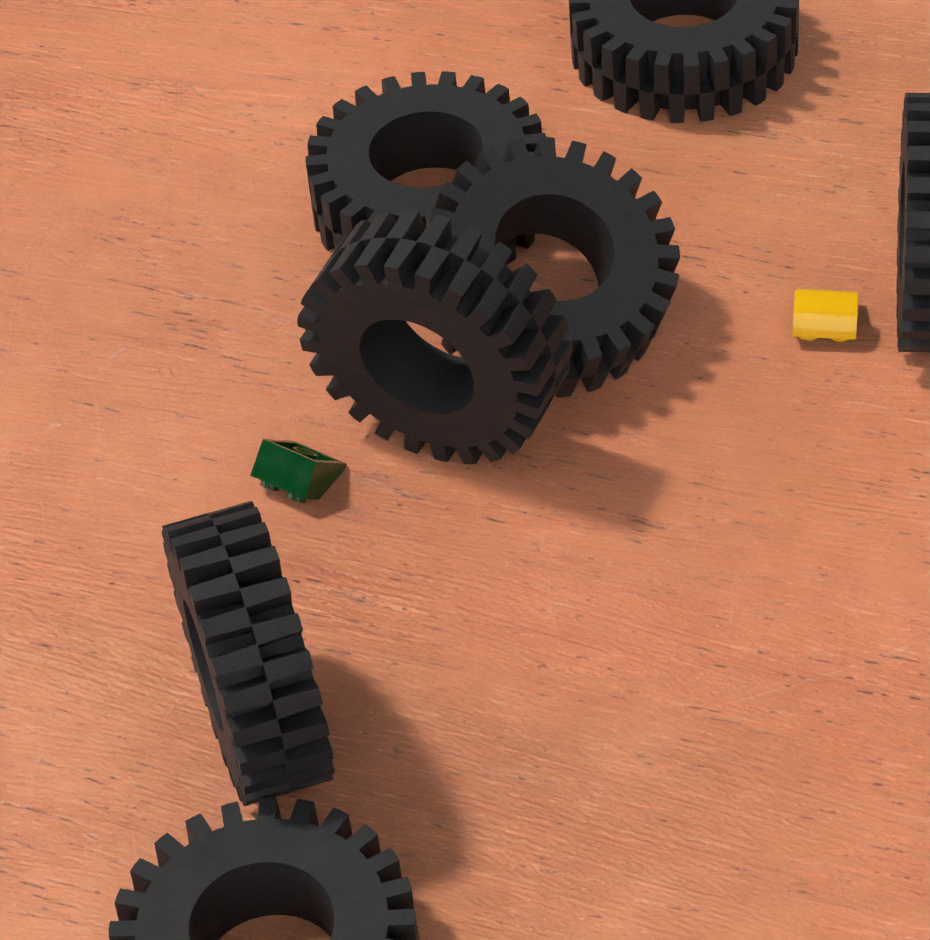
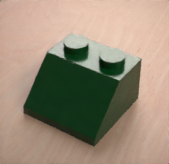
[250,439,347,503]

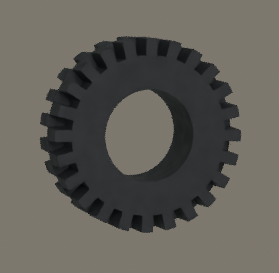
[569,0,799,123]
[305,71,546,265]
[896,93,930,353]
[427,137,680,397]
[297,211,572,464]
[162,501,335,806]
[109,797,419,940]

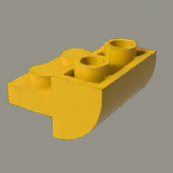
[792,289,858,342]

